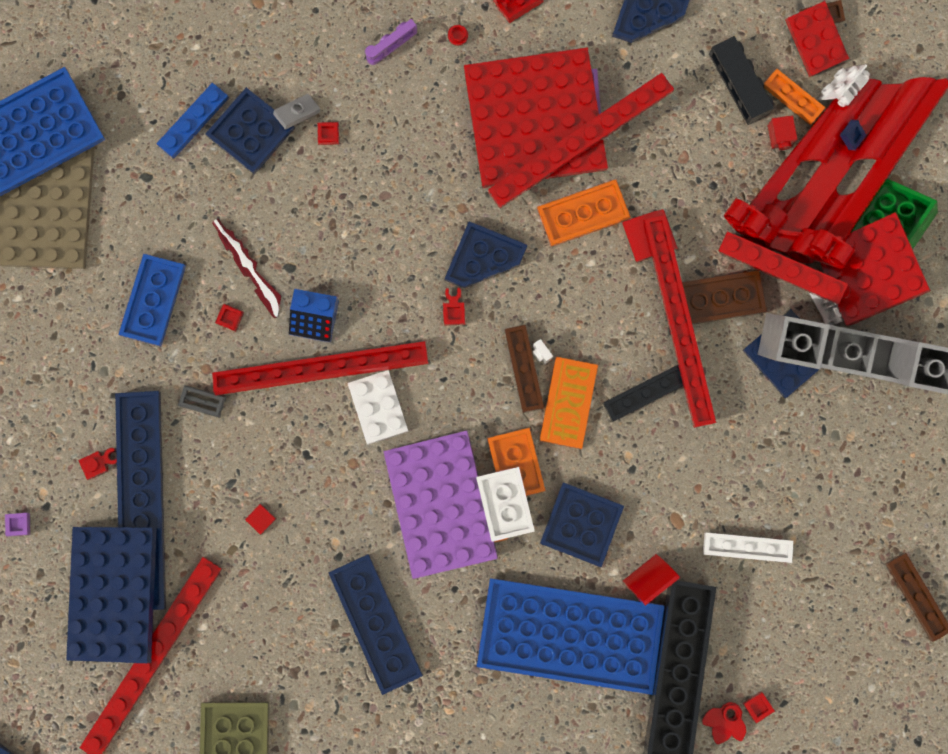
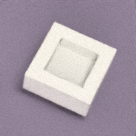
[532,339,553,364]

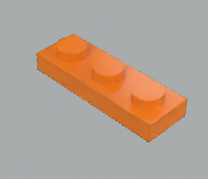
[764,69,826,125]

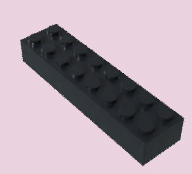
[643,580,716,754]

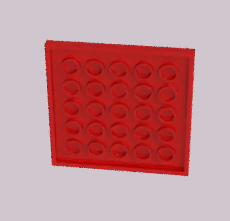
[464,47,608,188]

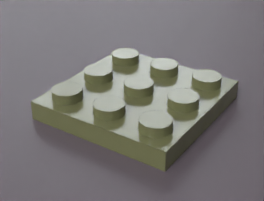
[200,702,269,754]

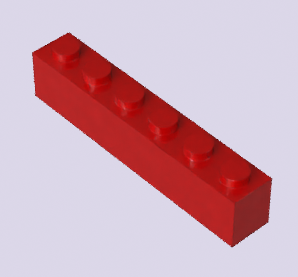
[718,231,848,305]

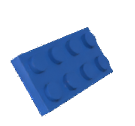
[118,254,186,347]

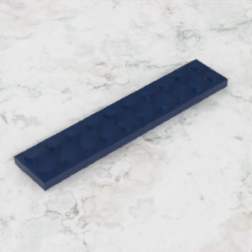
[115,391,166,610]

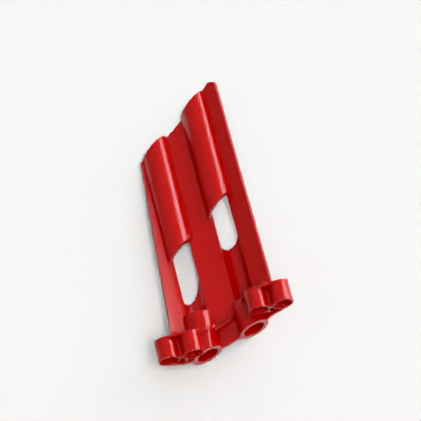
[724,77,948,269]

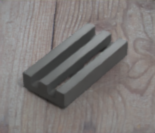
[178,385,226,418]

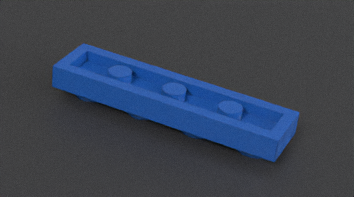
[156,83,229,159]

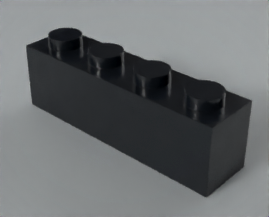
[709,36,774,125]

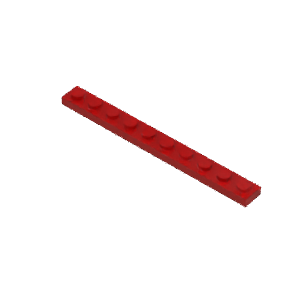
[488,73,674,209]
[644,215,716,428]
[212,341,428,395]
[79,557,223,754]

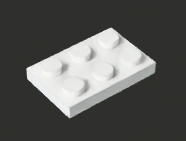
[348,370,409,445]
[476,467,534,542]

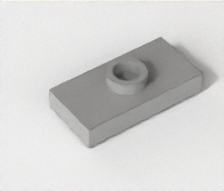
[273,94,320,130]

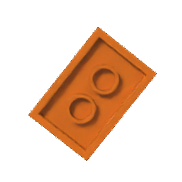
[487,428,545,496]

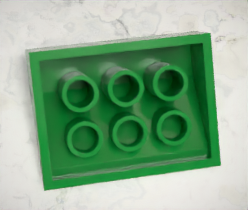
[850,178,938,249]

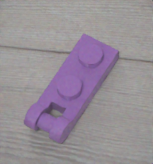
[365,19,417,65]

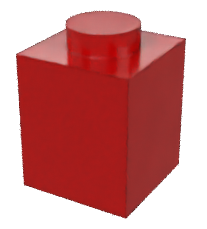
[768,115,797,150]

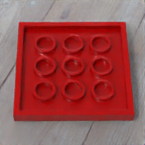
[820,212,931,327]

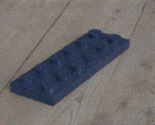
[328,554,423,695]

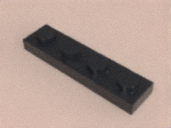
[602,365,683,422]

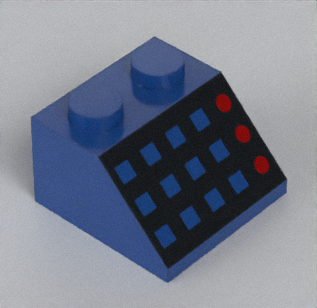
[289,289,339,343]

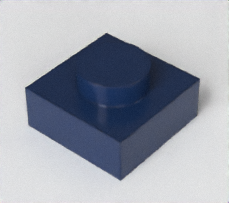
[840,120,866,150]

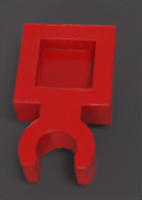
[443,288,465,326]
[78,448,117,480]

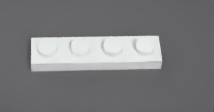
[703,533,793,563]

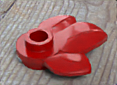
[702,702,746,744]

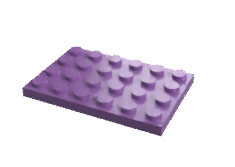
[383,431,498,579]

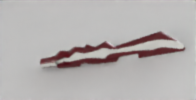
[212,219,282,318]

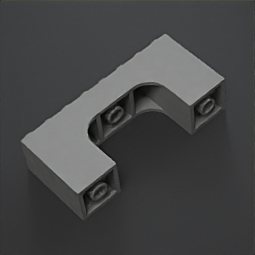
[757,313,948,394]

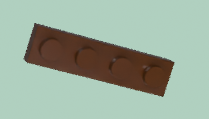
[504,325,544,413]
[885,553,948,642]

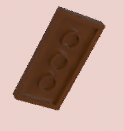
[682,270,767,325]

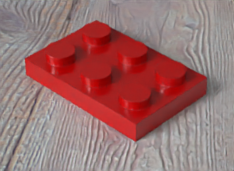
[785,1,849,77]

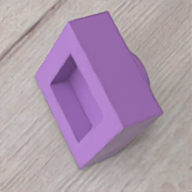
[5,513,30,536]

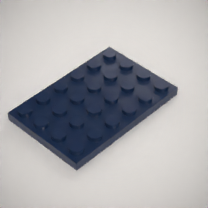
[66,527,157,663]

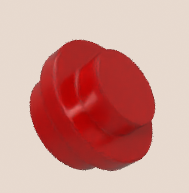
[448,25,468,46]

